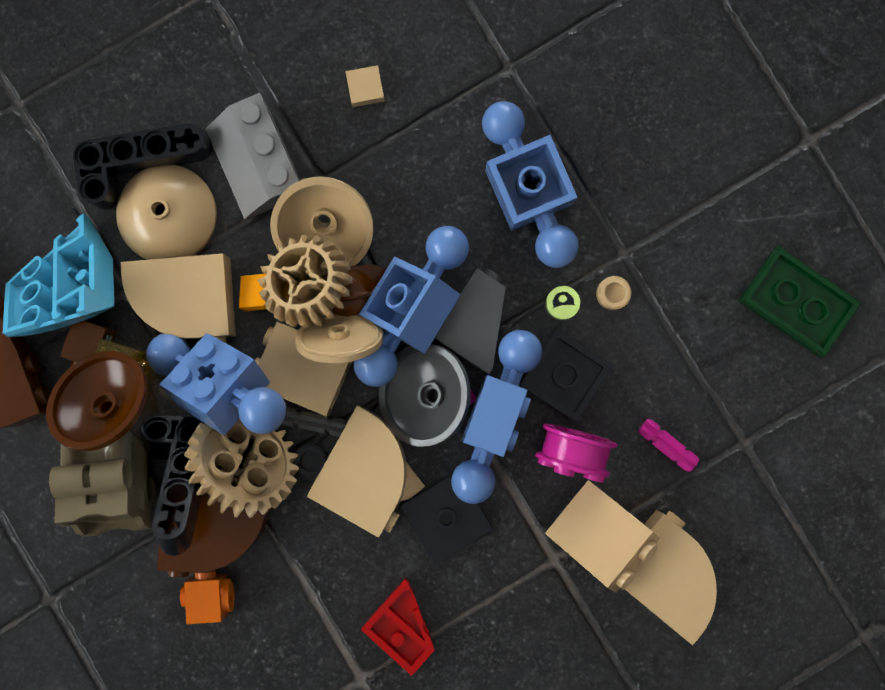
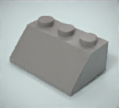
[206,93,300,220]

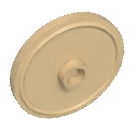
[295,315,384,363]

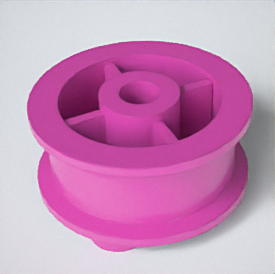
[535,423,618,483]

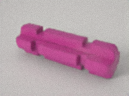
[638,419,699,472]

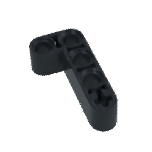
[73,124,212,210]
[140,415,204,556]

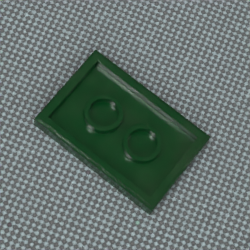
[738,245,862,358]

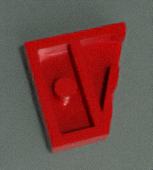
[361,578,435,676]

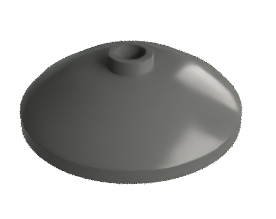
[379,344,471,447]

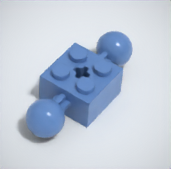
[482,101,579,268]
[354,226,469,387]
[451,330,542,504]
[146,333,286,436]

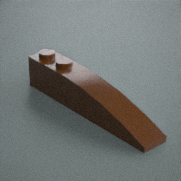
[0,296,51,428]

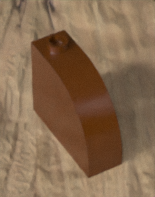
[157,493,271,577]

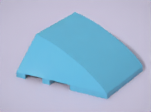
[2,213,114,337]

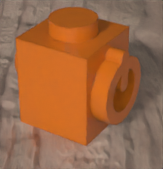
[180,570,235,624]

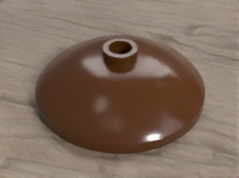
[46,351,148,451]

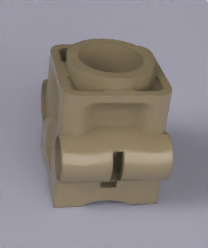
[49,431,156,537]

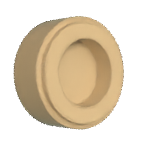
[596,276,631,310]

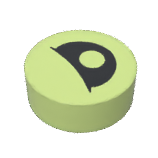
[545,286,580,320]

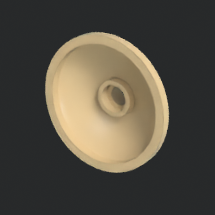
[116,165,217,260]
[270,177,373,276]

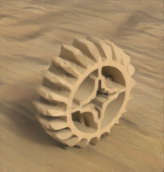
[258,234,353,328]

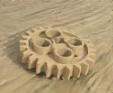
[184,418,299,518]

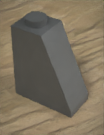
[434,268,506,375]

